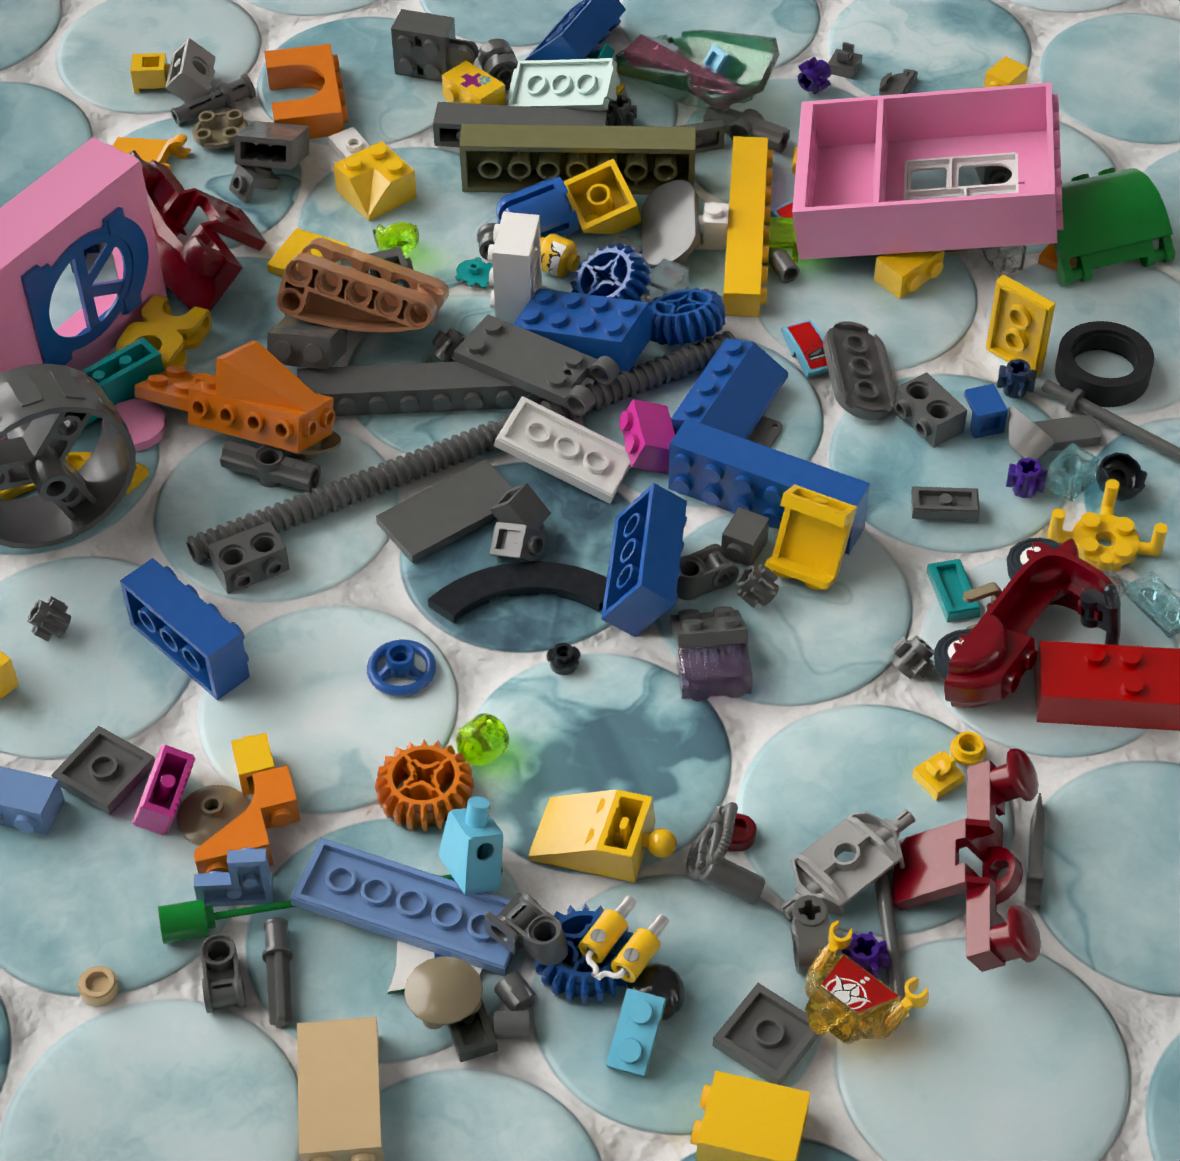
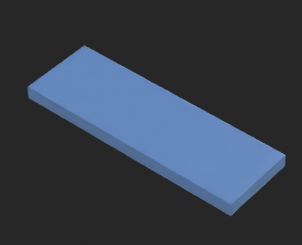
[291,837,514,976]

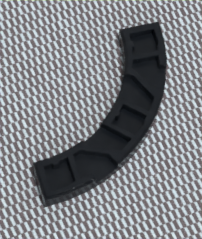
[428,561,607,623]

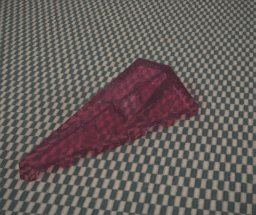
[623,34,739,94]

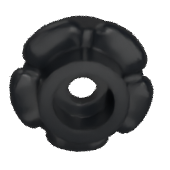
[546,643,581,675]

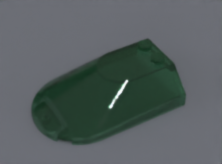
[615,30,780,113]

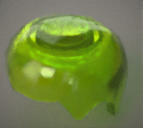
[373,222,419,255]

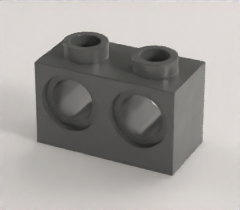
[894,372,967,448]
[208,521,290,594]

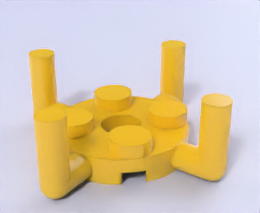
[1047,479,1168,578]

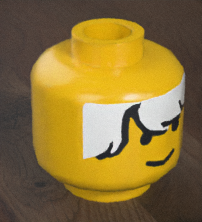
[541,233,580,278]

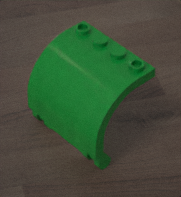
[1053,168,1175,286]

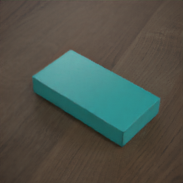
[927,559,981,622]

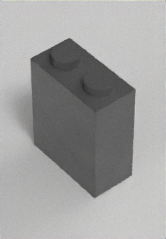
[235,121,310,170]
[267,316,347,370]

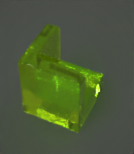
[769,217,798,264]

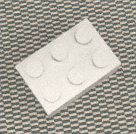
[487,212,542,324]

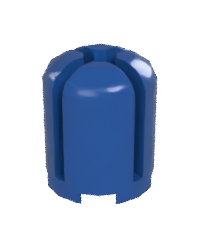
[496,177,580,237]

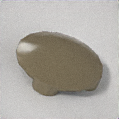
[192,109,248,149]
[404,956,483,1029]

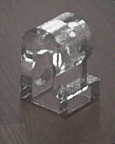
[981,245,1027,277]

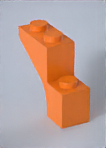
[194,765,301,874]

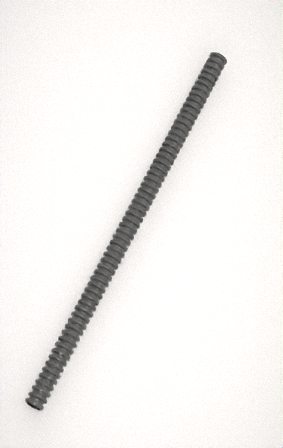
[186,331,736,565]

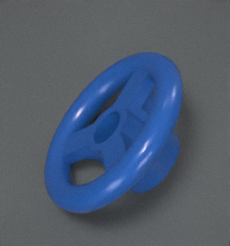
[367,639,436,696]

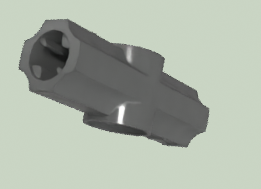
[703,102,790,153]
[220,440,321,492]

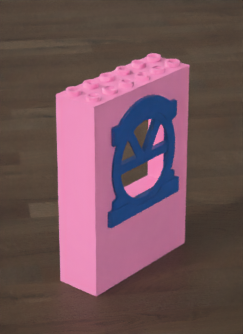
[0,137,167,441]

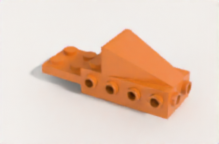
[135,340,335,454]

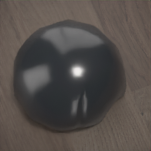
[1096,452,1147,501]
[626,962,685,1021]

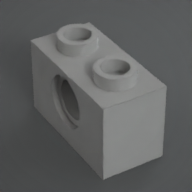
[165,38,216,103]

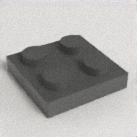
[670,606,748,648]
[51,726,155,815]
[712,983,823,1085]

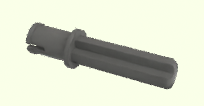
[262,917,293,1028]

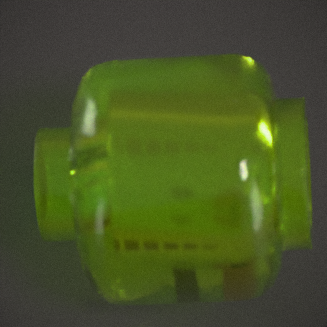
[456,713,509,766]

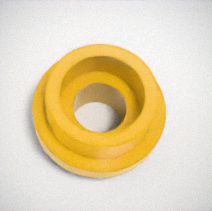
[950,731,986,766]

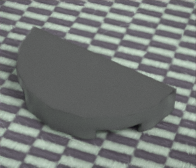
[879,69,918,96]

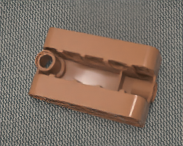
[277,238,449,332]

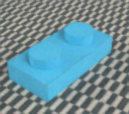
[606,988,667,1077]

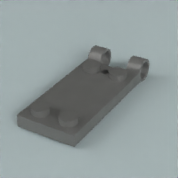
[454,314,620,415]

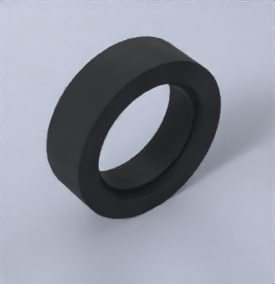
[1055,321,1154,407]

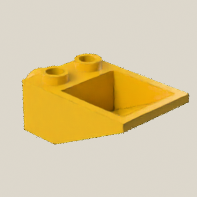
[528,790,677,883]

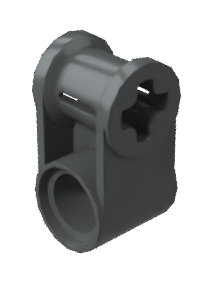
[676,544,739,601]
[498,893,569,966]
[790,895,837,973]
[201,934,246,1013]

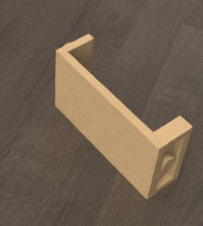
[297,1016,384,1161]

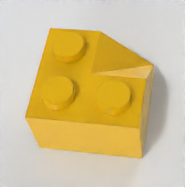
[333,141,417,221]
[564,159,641,234]

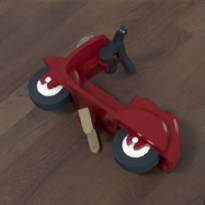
[934,537,1125,708]

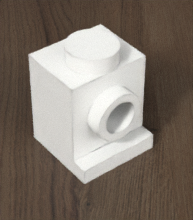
[697,202,729,251]

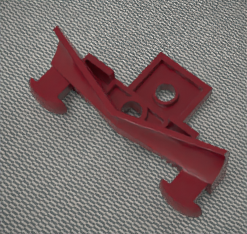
[128,150,267,312]

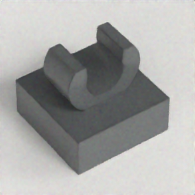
[828,42,863,80]

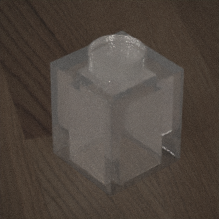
[645,258,690,303]

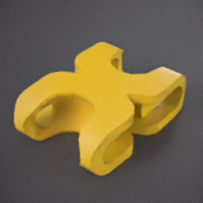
[116,295,212,371]

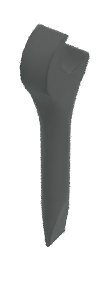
[1024,793,1045,907]

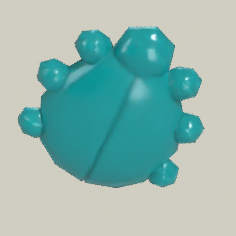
[455,257,493,288]

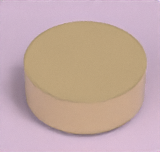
[78,966,119,1007]

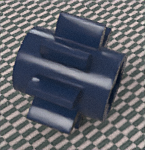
[997,359,1037,398]

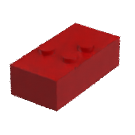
[1034,640,1180,731]

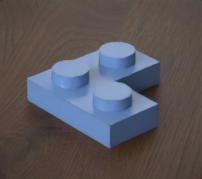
[194,847,274,907]

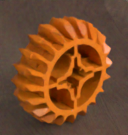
[375,739,474,833]

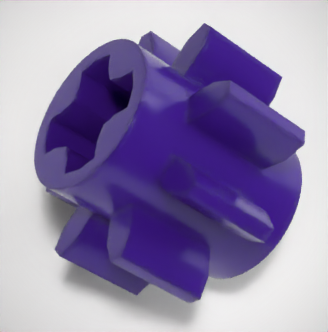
[797,57,832,94]
[1006,458,1048,498]
[842,931,889,979]

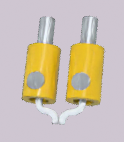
[578,895,669,983]

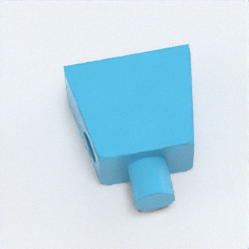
[438,796,504,895]

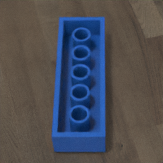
[668,419,870,555]

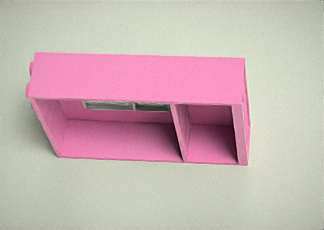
[792,82,1063,260]

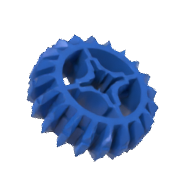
[570,242,651,302]
[648,287,726,346]
[533,903,633,1005]

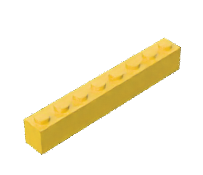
[723,136,773,317]

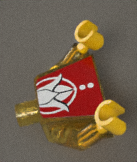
[805,920,929,1044]

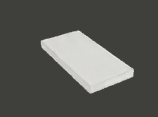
[493,396,631,504]

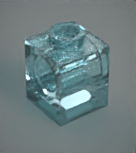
[1045,443,1099,502]

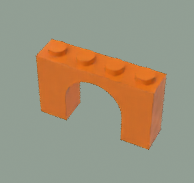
[264,44,349,139]

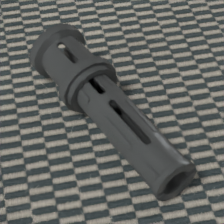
[171,74,256,126]

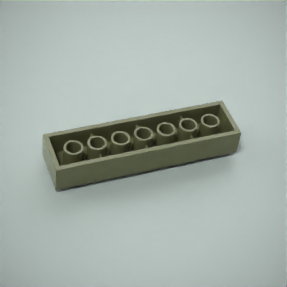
[459,124,696,195]

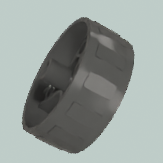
[0,364,136,549]

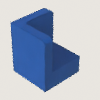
[964,384,1008,439]

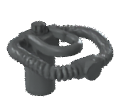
[686,802,765,904]

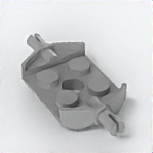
[779,809,916,920]

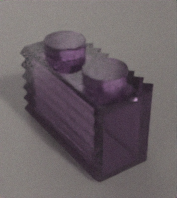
[677,643,753,701]

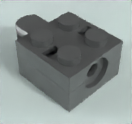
[391,9,479,82]

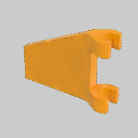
[113,134,191,170]

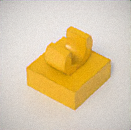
[912,751,965,801]

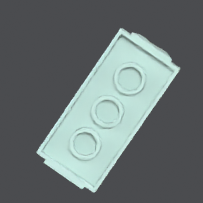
[507,58,621,110]

